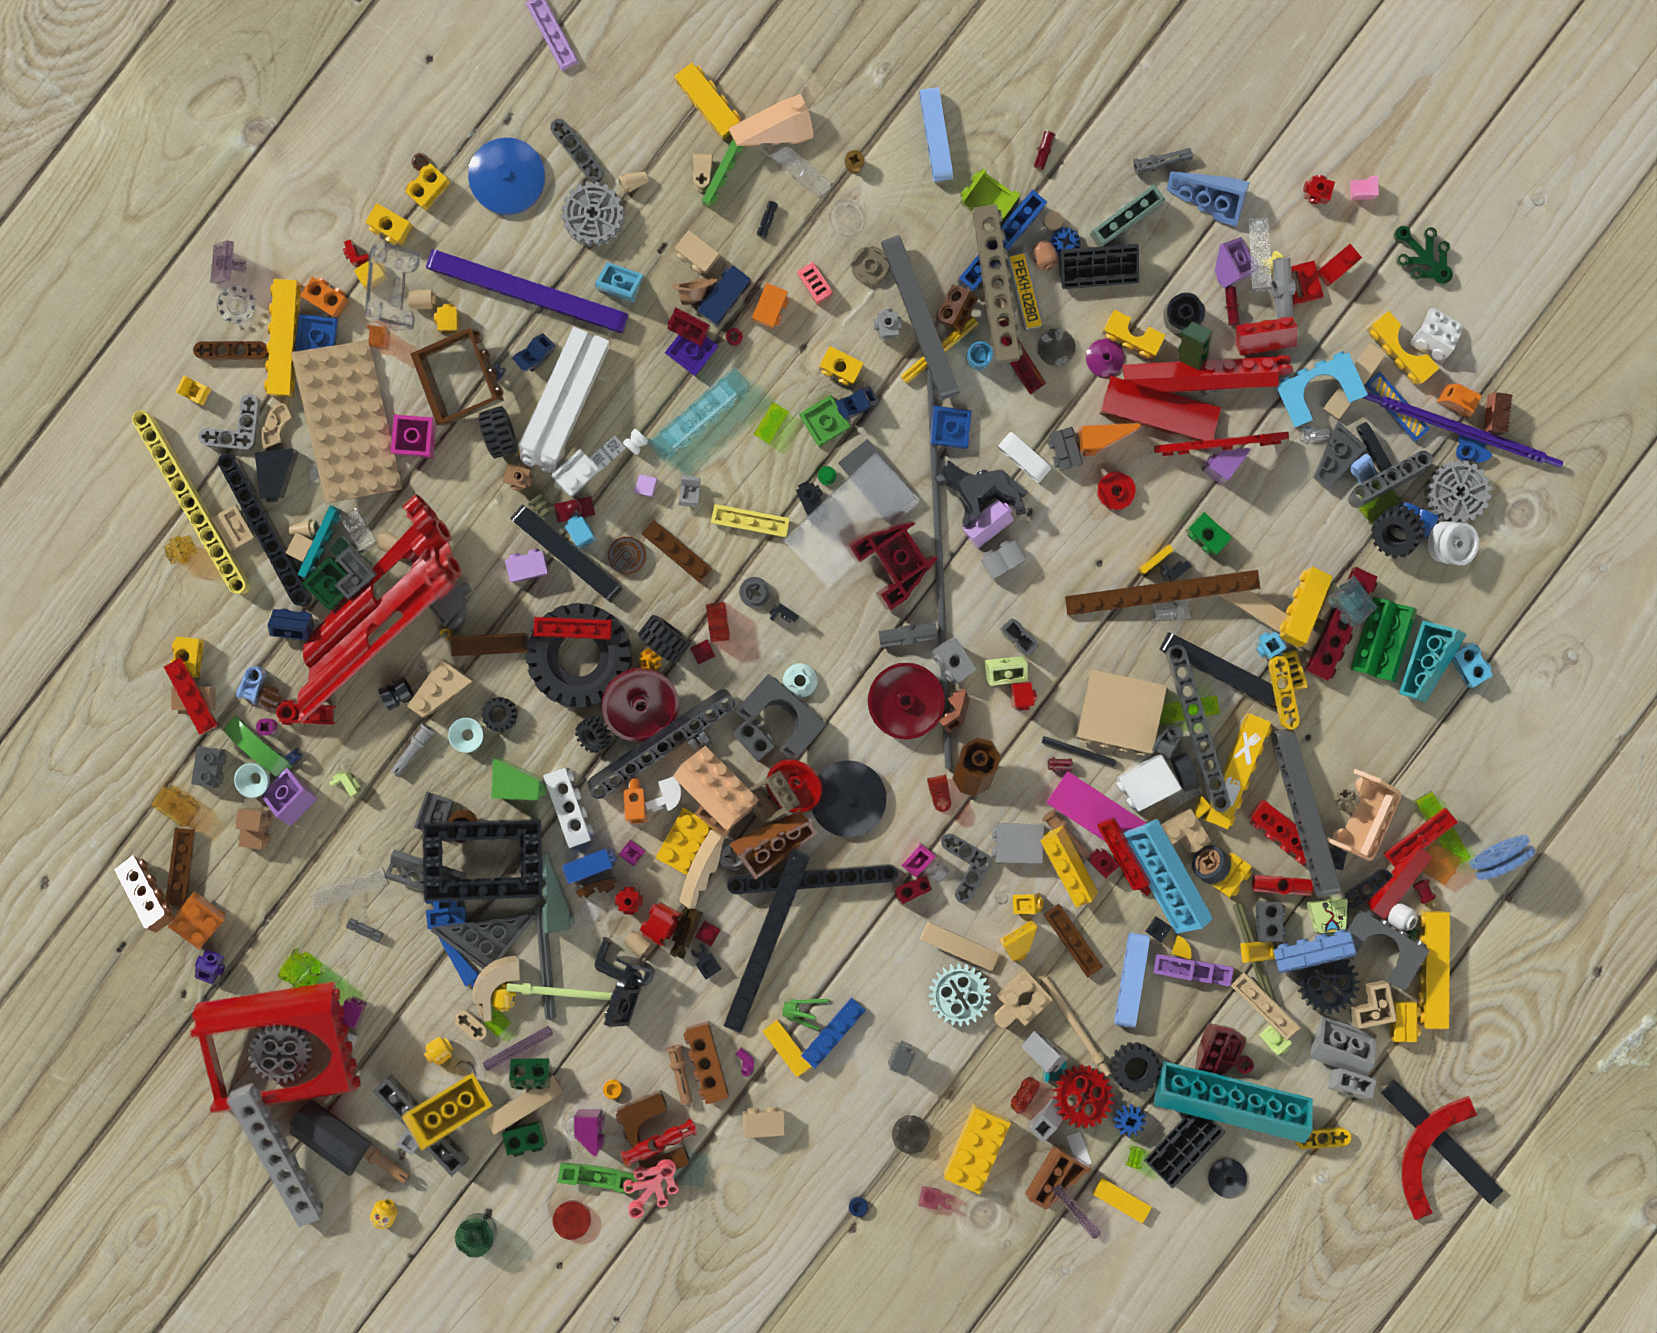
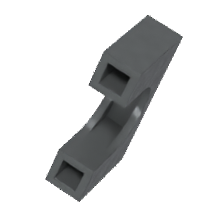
[736,674,826,760]
[1347,909,1429,991]

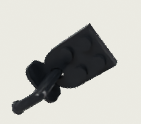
[594,937,655,1027]

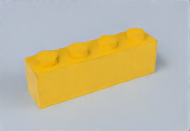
[674,62,741,141]
[1279,566,1333,648]
[1040,826,1098,908]

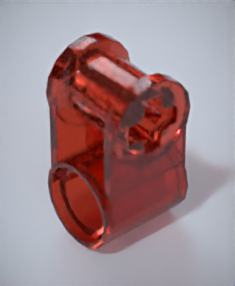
[927,774,951,812]

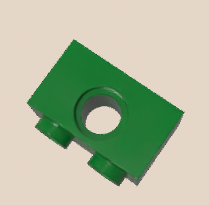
[1186,512,1232,556]

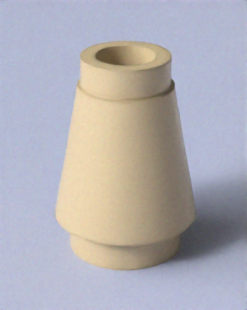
[619,171,648,193]
[289,519,320,538]

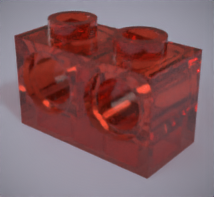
[706,602,731,643]

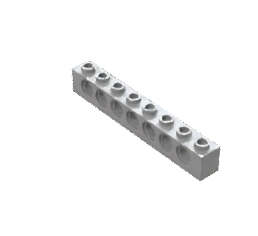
[227,1083,324,1227]

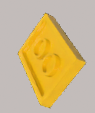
[655,807,714,875]

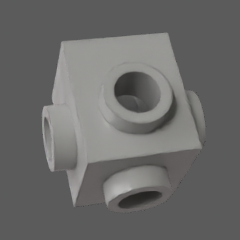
[874,309,902,339]

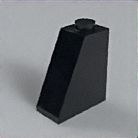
[255,448,298,503]

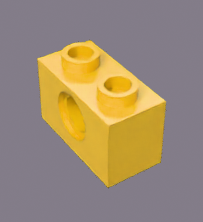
[365,203,413,246]
[819,345,864,386]
[170,636,204,677]

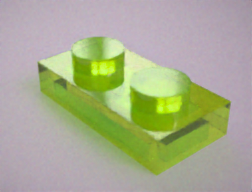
[753,402,789,445]

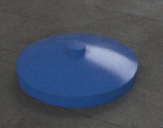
[468,137,546,215]

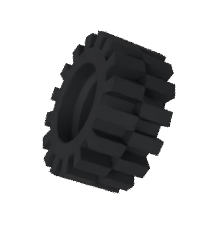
[481,697,518,732]
[575,716,612,753]

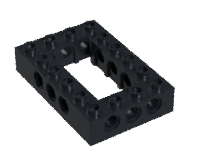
[422,819,542,902]

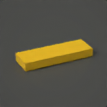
[762,1019,812,1078]
[1092,1176,1152,1224]

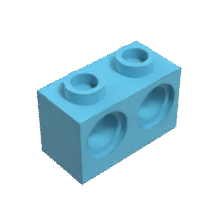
[565,516,597,549]
[1451,643,1493,687]

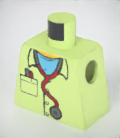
[1306,897,1347,937]

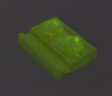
[1357,486,1402,524]

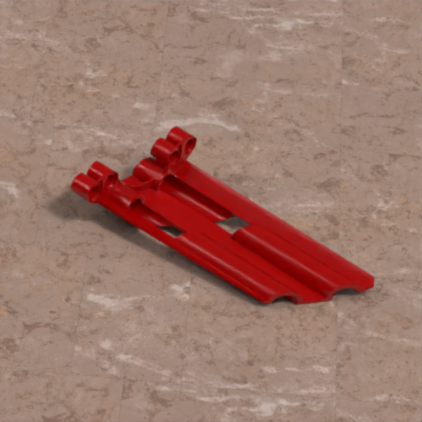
[297,494,462,722]

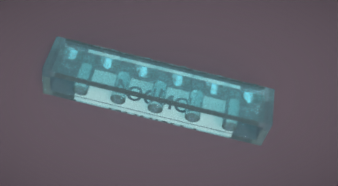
[648,367,750,461]

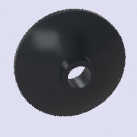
[1208,1159,1247,1198]

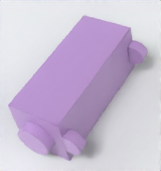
[962,499,1014,549]

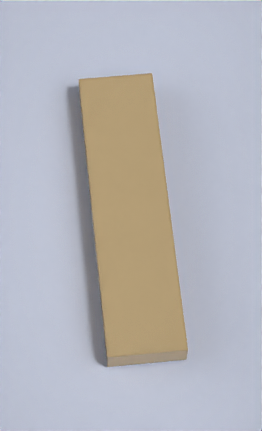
[1231,971,1301,1041]

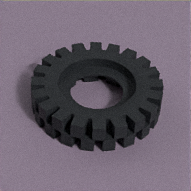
[525,603,632,708]

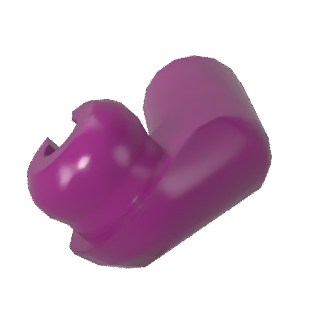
[735,1047,754,1077]

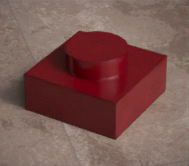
[690,639,716,665]
[695,920,721,947]

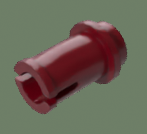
[1048,757,1073,772]

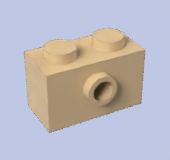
[675,230,720,275]
[742,1106,784,1138]

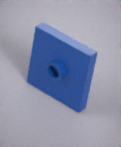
[295,314,339,352]
[930,406,972,449]

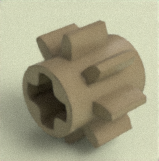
[1334,789,1360,812]

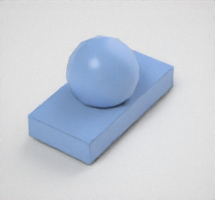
[1351,454,1378,487]

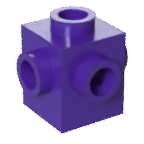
[195,950,226,985]

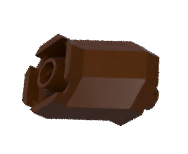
[952,738,1001,797]

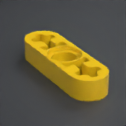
[1294,1127,1351,1149]

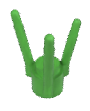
[782,999,830,1031]

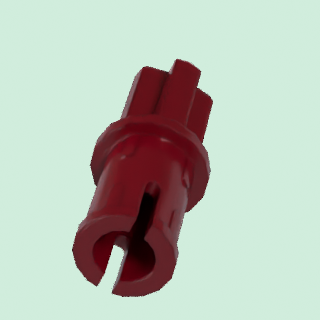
[1033,131,1056,170]
[1224,286,1240,326]

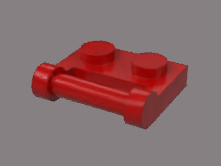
[1291,260,1324,306]

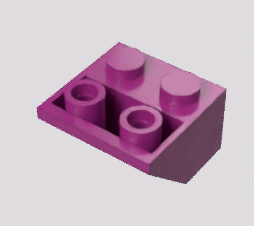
[574,1109,605,1156]

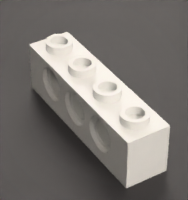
[543,767,594,848]

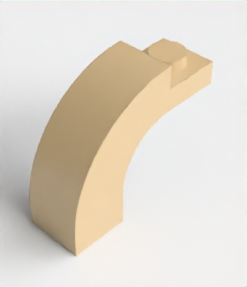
[472,956,520,1022]

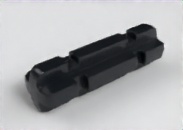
[757,201,778,238]

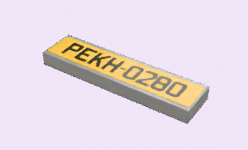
[1008,252,1044,331]

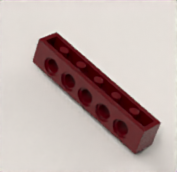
[1304,567,1378,681]

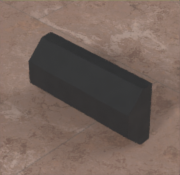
[1060,244,1139,289]
[289,1100,372,1176]
[1144,1114,1226,1189]

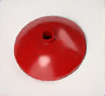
[766,759,822,812]

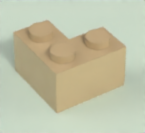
[1161,809,1211,853]
[1349,980,1397,1029]

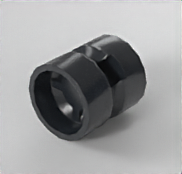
[378,677,414,711]

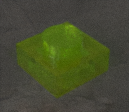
[484,1011,512,1037]

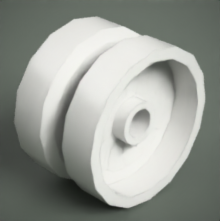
[1428,521,1479,565]

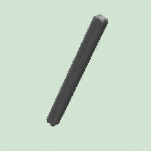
[535,905,556,1020]

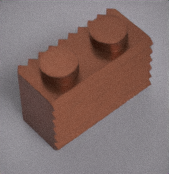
[1483,392,1513,435]

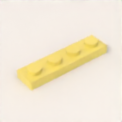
[711,504,790,538]

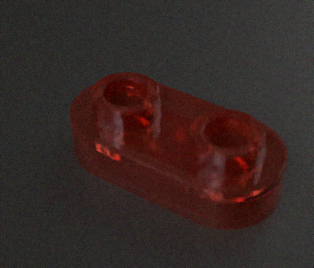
[1010,1077,1040,1114]

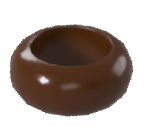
[412,153,429,171]

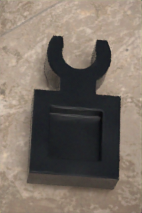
[691,943,722,980]

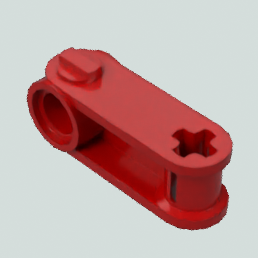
[276,700,336,725]

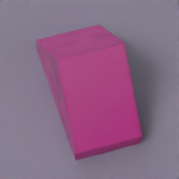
[901,842,936,877]

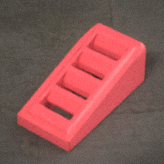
[797,262,833,305]

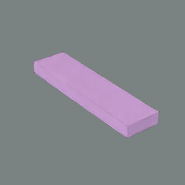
[525,0,579,71]

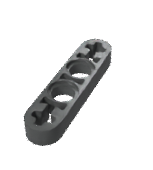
[550,119,604,183]

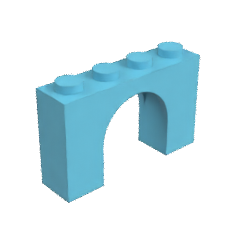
[1277,351,1368,428]

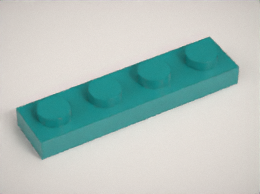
[298,505,341,578]

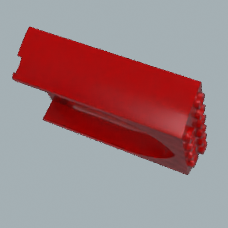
[190,981,361,1113]

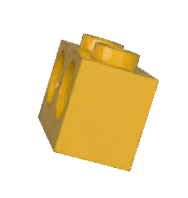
[405,163,451,211]

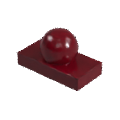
[554,496,596,523]

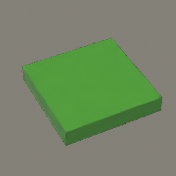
[799,395,851,447]

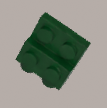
[302,557,348,611]

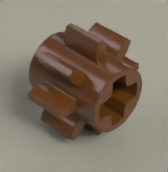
[257,686,282,711]

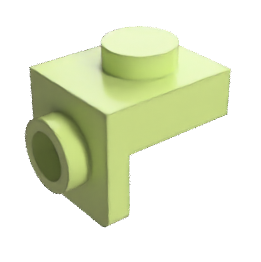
[329,771,361,797]

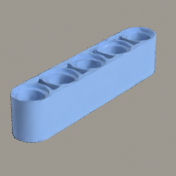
[919,87,953,182]
[1115,932,1150,1028]

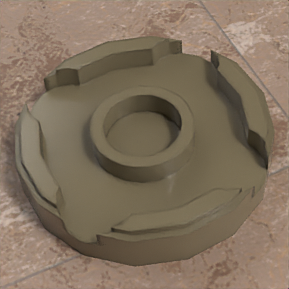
[851,246,889,285]

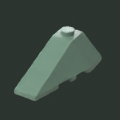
[543,852,575,933]

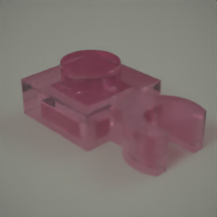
[918,1185,954,1210]

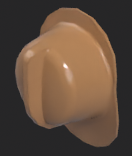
[672,276,718,305]

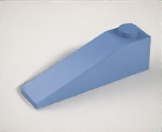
[1167,171,1250,226]

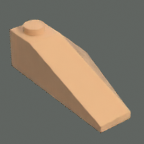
[729,94,814,146]

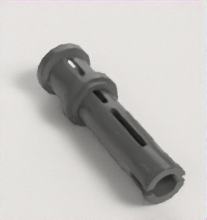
[1133,147,1193,176]

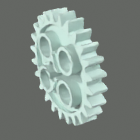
[928,963,991,1026]

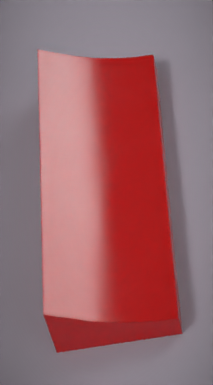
[1099,376,1221,441]

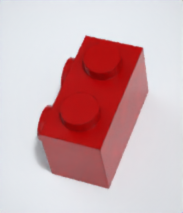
[1009,682,1037,711]

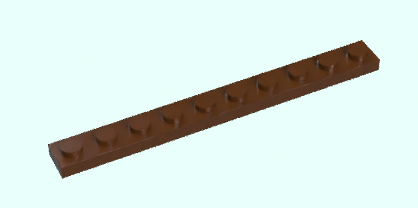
[1065,570,1261,615]

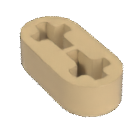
[455,1010,488,1041]

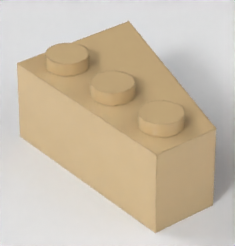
[407,659,476,717]

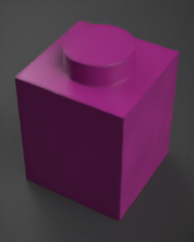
[343,996,367,1028]

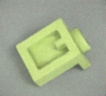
[1259,1025,1292,1055]

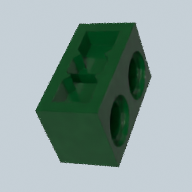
[509,1058,551,1090]
[502,1120,547,1157]

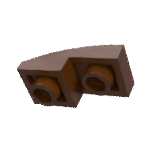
[576,878,618,898]

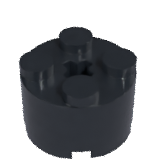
[1163,292,1205,335]

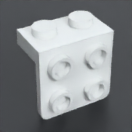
[1409,308,1463,364]

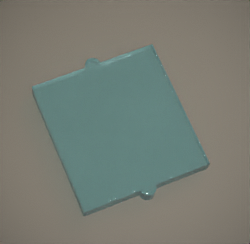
[673,1153,708,1187]

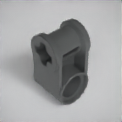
[1152,726,1184,760]

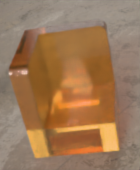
[367,325,391,350]

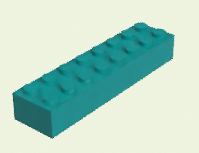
[1154,1061,1313,1143]

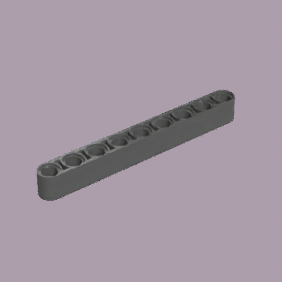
[881,235,959,400]
[1166,645,1231,812]
[1271,729,1340,898]

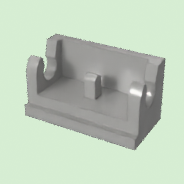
[1021,1031,1068,1073]

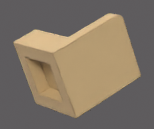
[286,533,313,562]

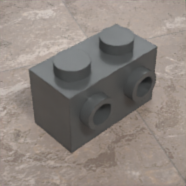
[191,746,227,788]

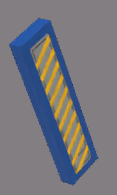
[1365,372,1430,442]

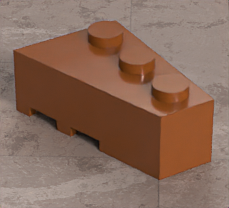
[1025,1144,1092,1210]

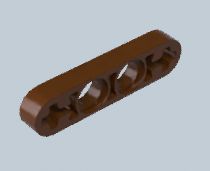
[193,341,269,360]

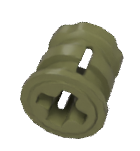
[528,493,554,519]

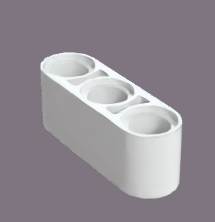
[997,432,1052,483]

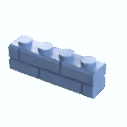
[1274,929,1358,974]

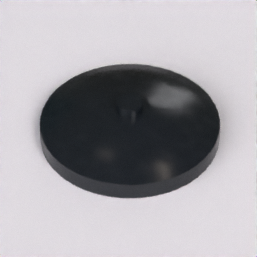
[811,760,887,837]

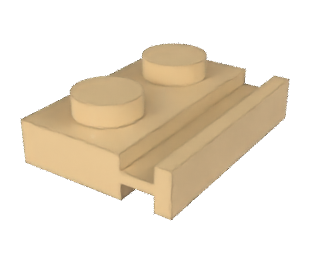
[211,504,256,552]

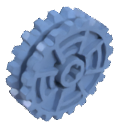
[1469,834,1536,880]

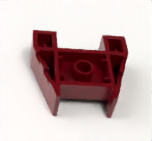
[844,521,938,611]

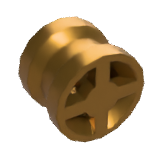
[845,150,864,173]

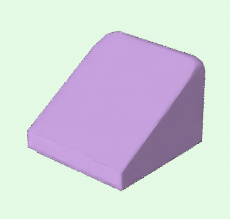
[634,474,658,498]

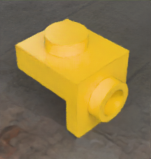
[176,376,211,406]

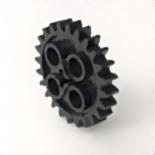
[1296,959,1360,1014]

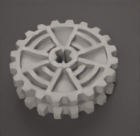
[561,182,625,247]
[1425,460,1492,523]

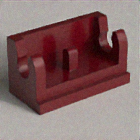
[667,307,711,347]

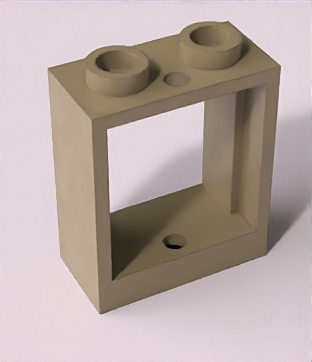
[749,771,800,826]

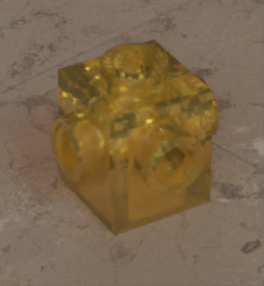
[164,535,198,565]

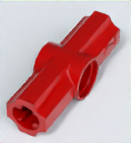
[1252,874,1313,896]

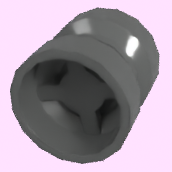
[687,730,712,753]

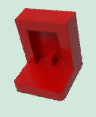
[343,239,372,267]

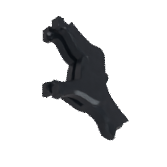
[934,460,1028,527]

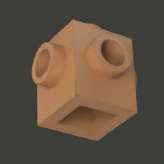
[503,463,534,492]

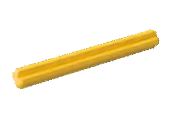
[901,317,978,384]

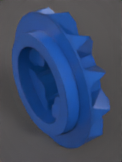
[1050,227,1081,257]

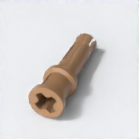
[1042,808,1090,861]
[665,1044,693,1105]
[363,1145,410,1184]

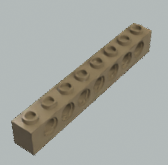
[972,204,1022,364]

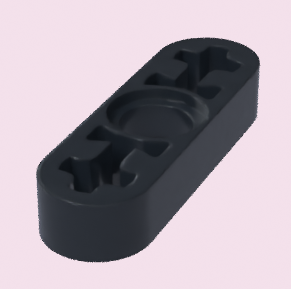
[1356,422,1392,473]
[1342,869,1393,909]

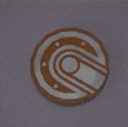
[608,536,646,574]

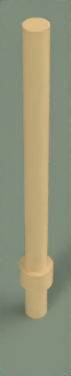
[1041,976,1112,1076]

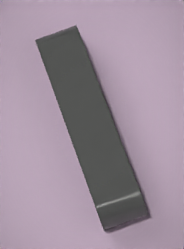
[1348,450,1433,508]

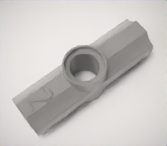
[1270,257,1296,318]

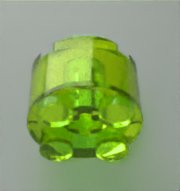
[278,948,325,988]

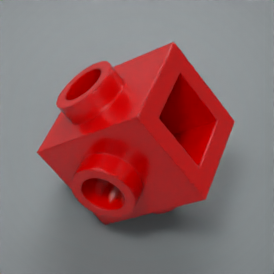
[1303,175,1335,205]
[615,887,643,915]

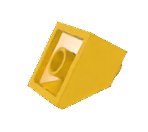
[999,920,1037,962]

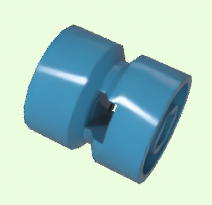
[966,341,993,370]

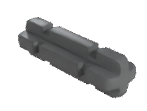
[346,918,384,942]

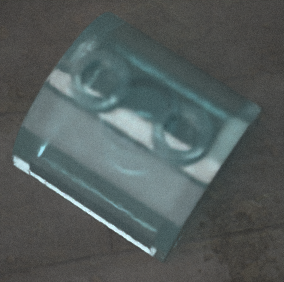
[1329,576,1377,627]

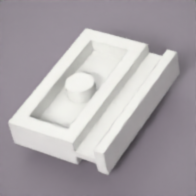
[551,449,600,497]

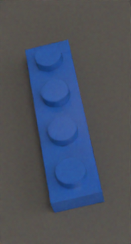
[800,997,866,1069]

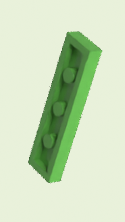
[702,139,744,208]

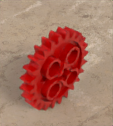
[1052,1065,1114,1129]

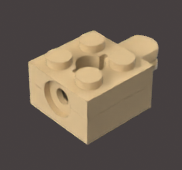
[994,968,1053,1028]

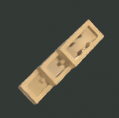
[1323,342,1386,419]
[679,830,724,909]
[920,921,1000,971]
[484,1075,563,1135]

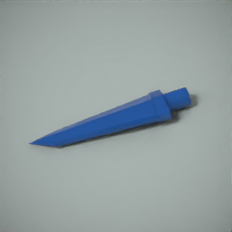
[439,938,479,987]

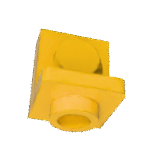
[1012,892,1044,914]

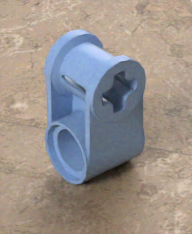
[236,666,267,704]

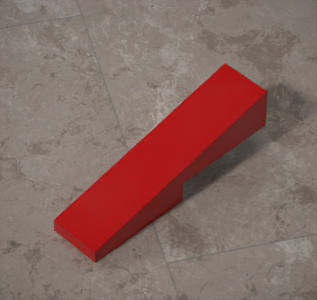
[1367,845,1432,920]

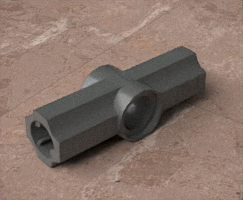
[878,623,938,647]

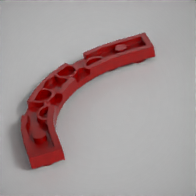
[1154,431,1289,456]
[1401,1096,1477,1220]

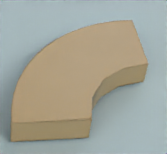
[261,400,294,450]

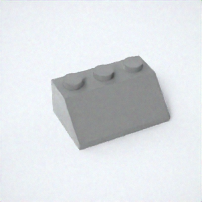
[1310,1015,1376,1076]

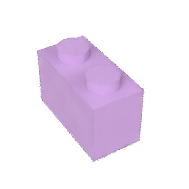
[505,549,550,583]

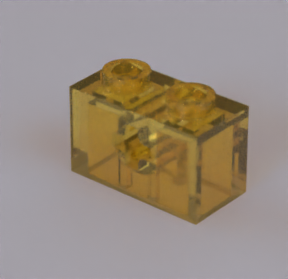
[151,785,201,827]

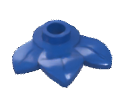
[1456,435,1492,463]

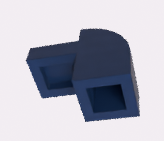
[512,333,557,372]
[835,386,879,420]

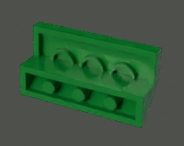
[1351,597,1417,682]

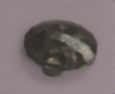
[1037,328,1075,367]
[892,1115,930,1154]

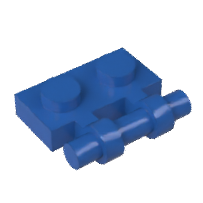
[426,900,467,929]

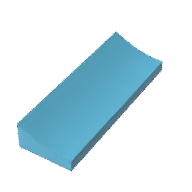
[1123,819,1213,934]

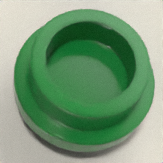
[818,466,837,485]

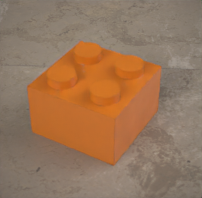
[168,891,226,949]

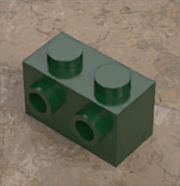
[1178,322,1213,370]

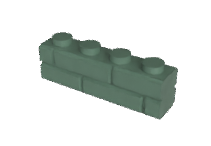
[1090,184,1165,247]

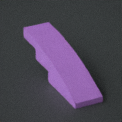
[1153,954,1234,986]

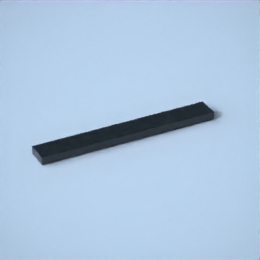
[1380,1080,1503,1204]

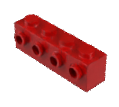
[1247,799,1307,867]

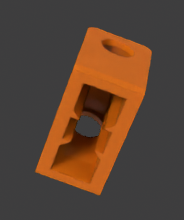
[1436,383,1482,419]
[624,778,648,824]

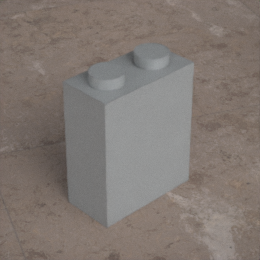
[991,822,1044,864]

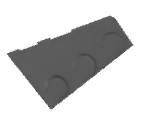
[1313,421,1367,490]

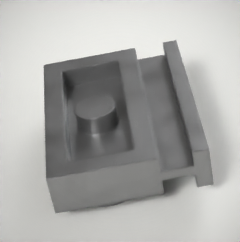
[414,791,454,830]

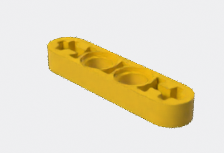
[1269,656,1300,730]

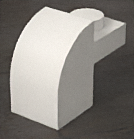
[645,777,682,812]

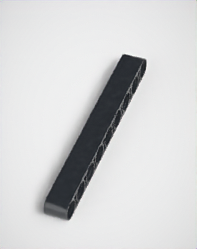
[218,453,312,607]
[588,689,735,799]
[727,864,898,894]

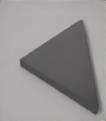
[430,913,536,969]

